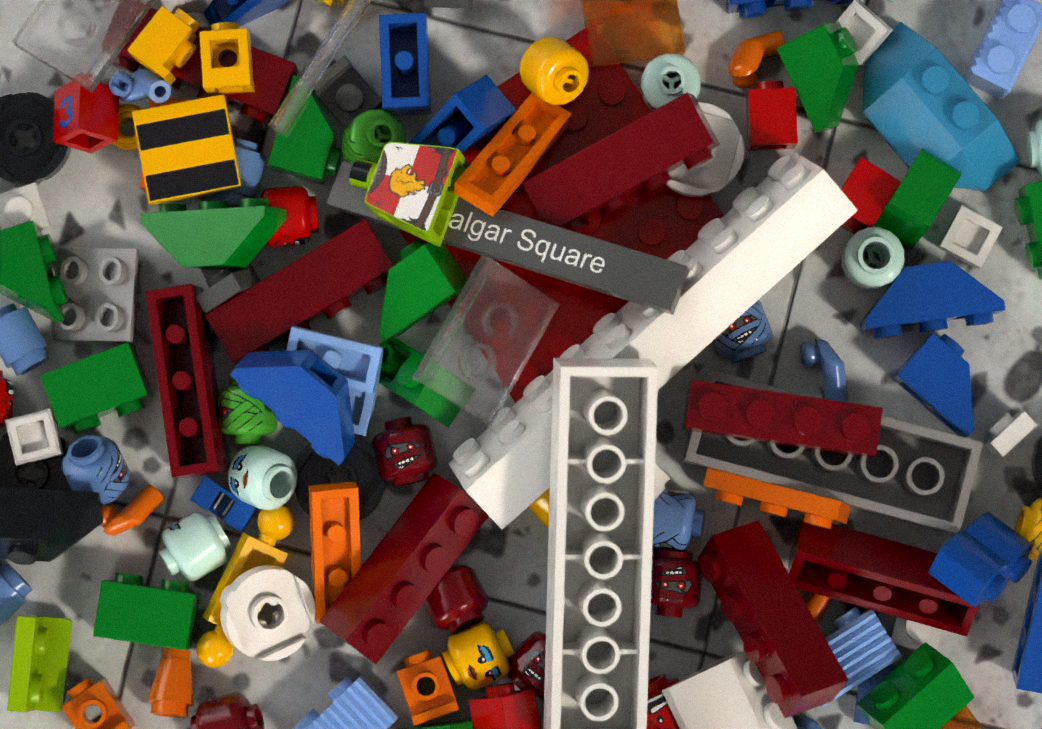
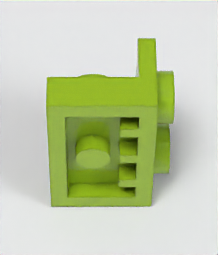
[7,615,73,713]

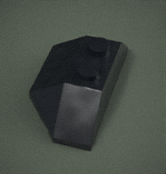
[0,487,104,565]

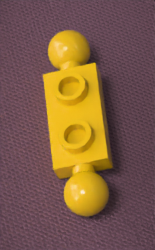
[196,505,294,668]

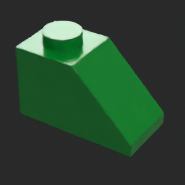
[776,22,858,133]
[268,75,342,185]
[379,239,472,341]

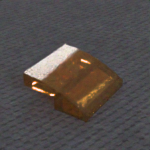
[581,0,686,67]

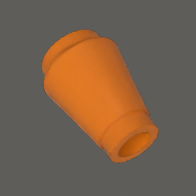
[147,648,194,718]

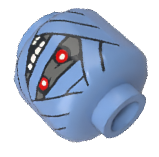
[712,300,773,364]
[61,435,130,504]
[652,489,705,552]

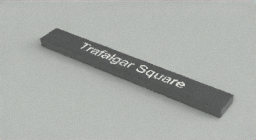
[326,161,690,315]

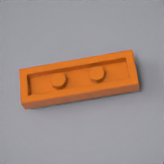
[454,93,572,217]
[703,467,851,529]
[308,481,361,624]

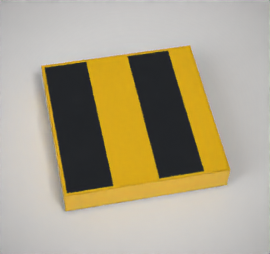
[132,94,243,205]

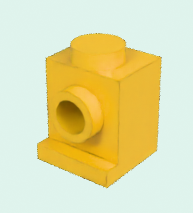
[127,6,200,86]
[199,22,255,95]

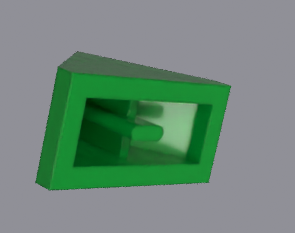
[873,148,962,249]

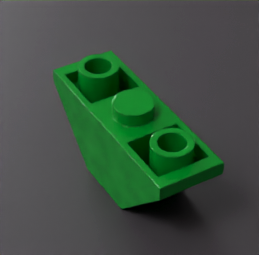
[140,198,287,270]

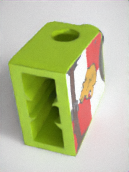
[349,142,470,247]

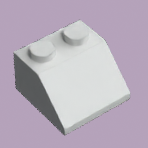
[662,650,798,729]

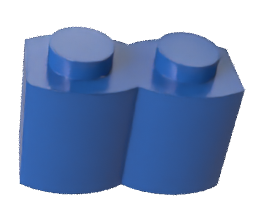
[928,512,1033,607]

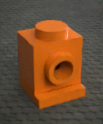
[396,650,460,726]
[61,677,136,729]

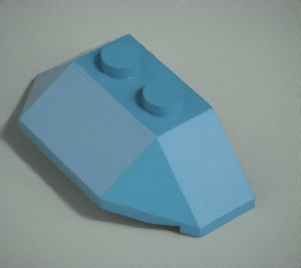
[862,22,1020,192]

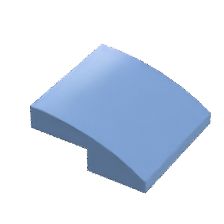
[286,326,384,436]

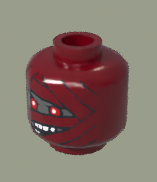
[372,416,438,487]
[651,549,703,618]
[507,631,546,701]
[190,692,264,729]

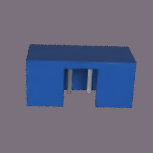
[190,476,258,532]

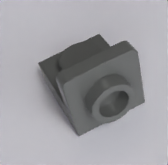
[310,56,382,129]
[196,263,261,313]

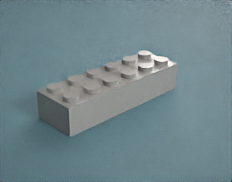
[682,369,983,535]

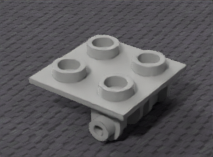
[53,248,143,344]

